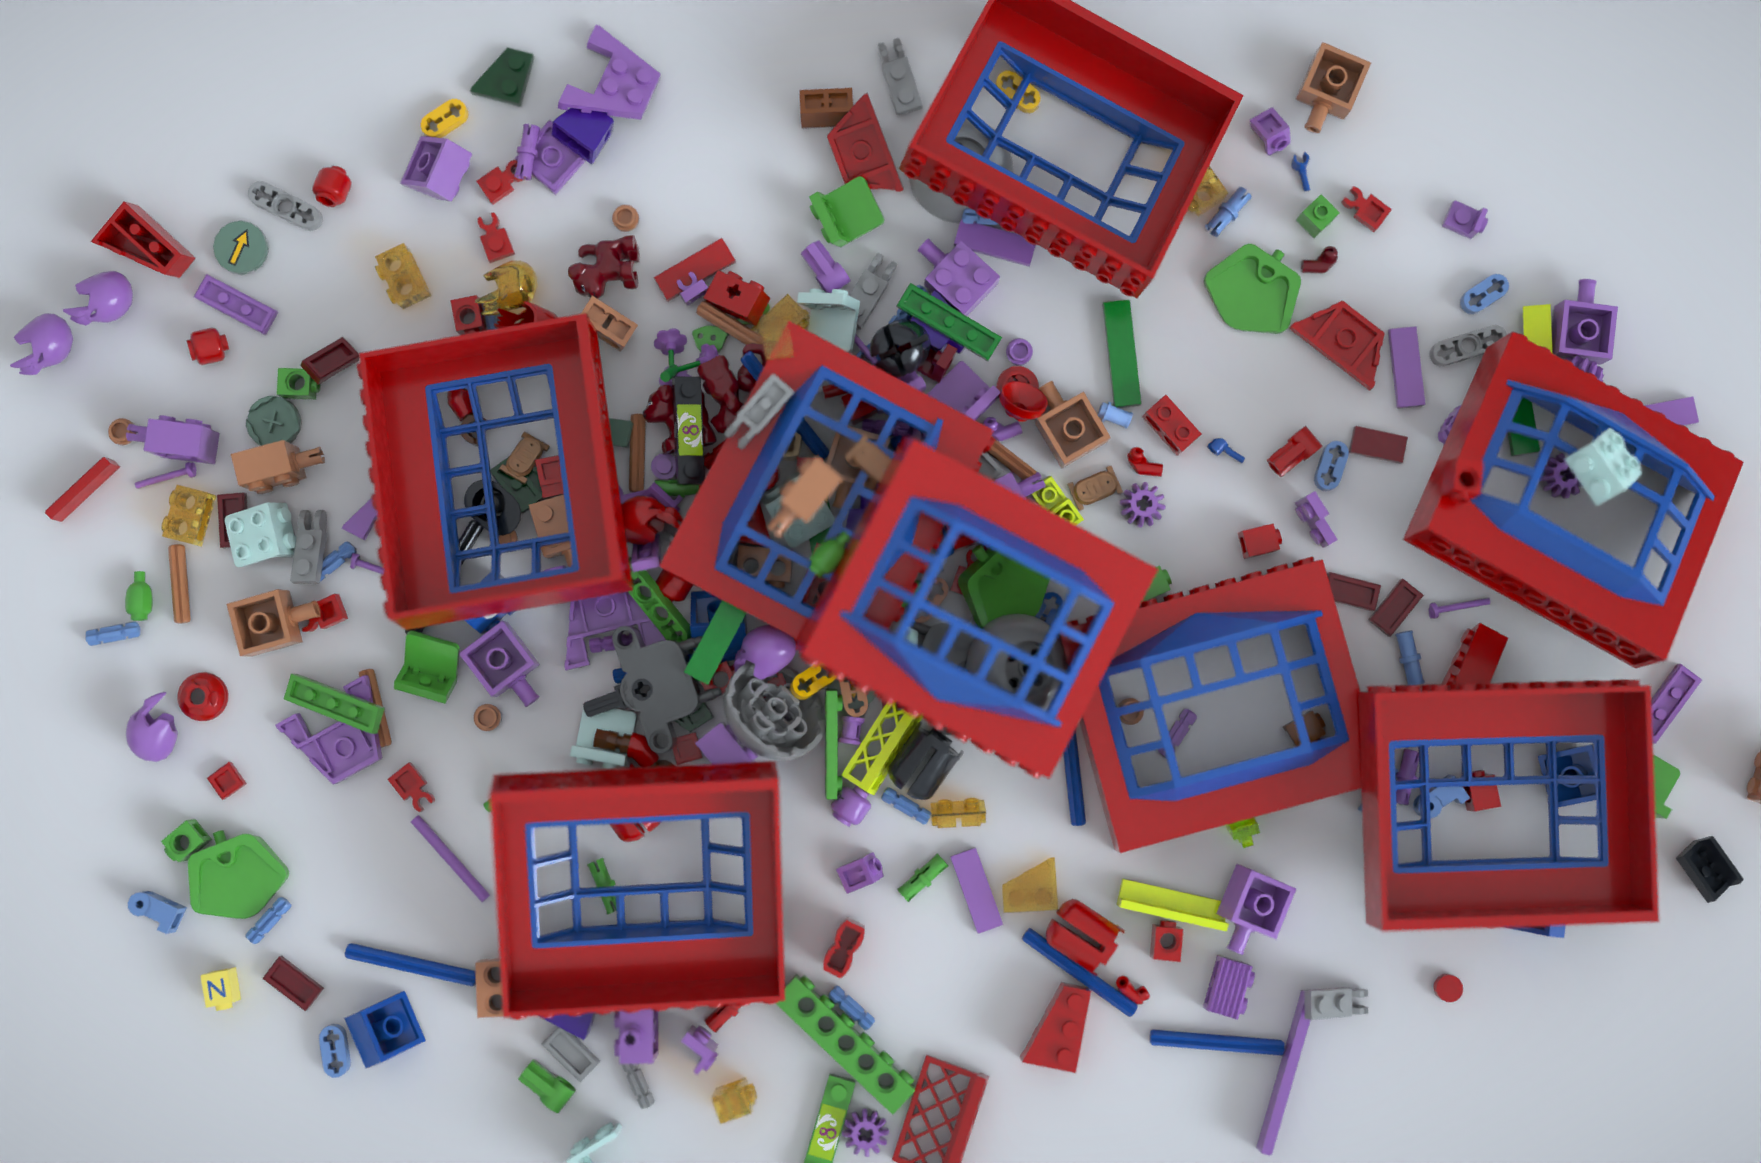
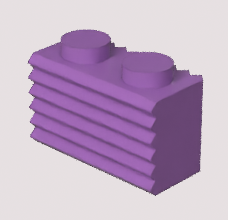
[1203,955,1255,1020]

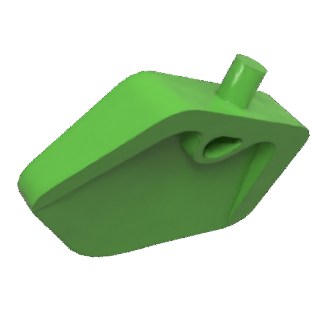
[1204,244,1301,334]
[958,545,1050,630]
[188,830,289,919]

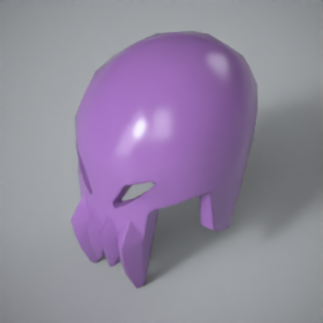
[63,271,133,326]
[10,313,73,375]
[734,625,796,680]
[126,692,178,762]

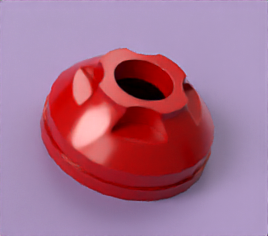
[999,381,1048,422]
[177,672,228,721]

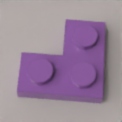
[1295,491,1338,547]

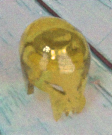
[475,260,538,315]

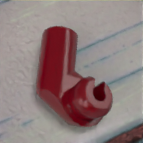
[1301,246,1338,274]

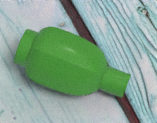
[808,531,851,578]
[125,571,153,621]

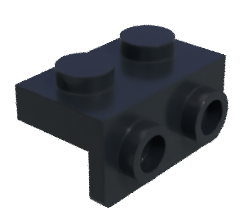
[1676,836,1744,903]

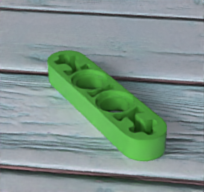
[628,557,692,642]

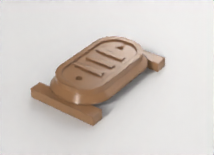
[499,432,550,484]
[845,434,892,483]
[1067,466,1123,511]

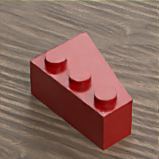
[90,201,196,278]
[1441,623,1508,689]
[1020,982,1091,1073]

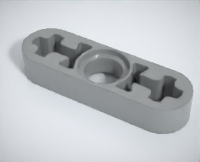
[248,181,322,231]
[1430,325,1507,366]

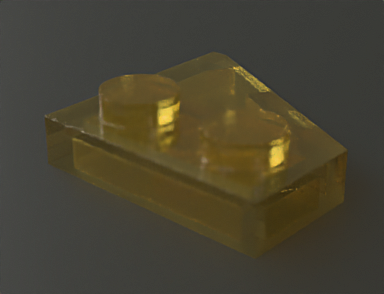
[1002,857,1058,913]

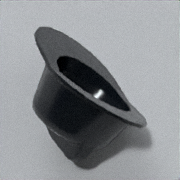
[464,480,521,536]

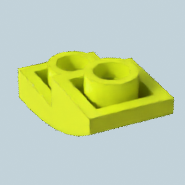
[1523,304,1553,354]
[1030,475,1084,525]

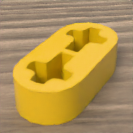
[996,70,1041,113]
[421,99,468,138]
[790,664,836,700]

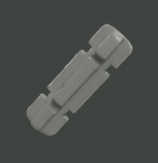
[621,1064,654,1109]

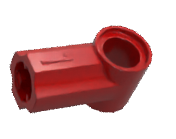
[1266,426,1323,477]

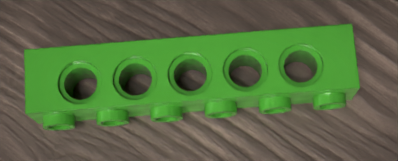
[776,974,915,1115]

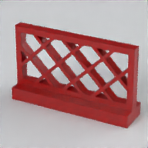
[892,1055,990,1163]

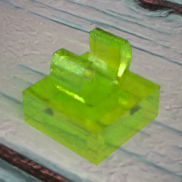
[1226,817,1260,848]

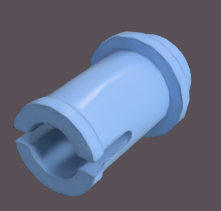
[1098,402,1133,429]

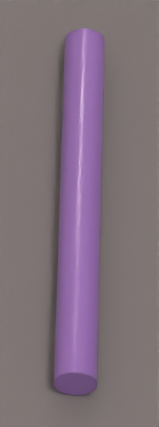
[411,815,490,902]

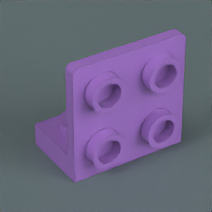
[927,361,1000,420]

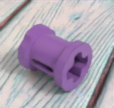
[838,715,865,745]

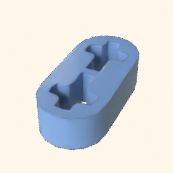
[1460,274,1509,314]
[1314,441,1349,491]
[319,1024,351,1078]

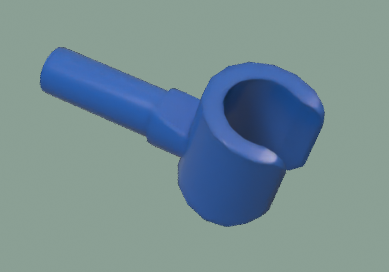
[1291,152,1310,192]
[1208,438,1245,463]

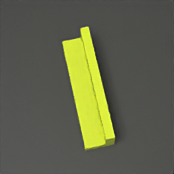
[841,702,923,796]
[1116,878,1229,932]

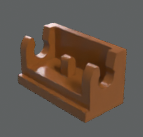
[799,88,853,128]

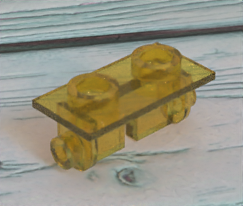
[931,798,986,828]

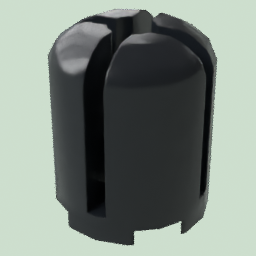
[869,319,931,378]
[888,722,964,800]

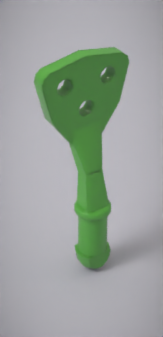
[692,304,770,353]

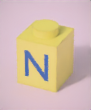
[200,967,241,1011]

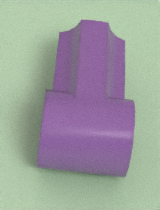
[801,240,851,293]

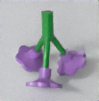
[654,328,719,386]

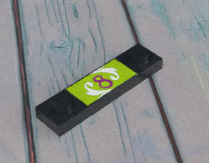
[672,376,705,485]

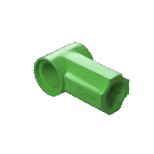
[518,1059,576,1113]

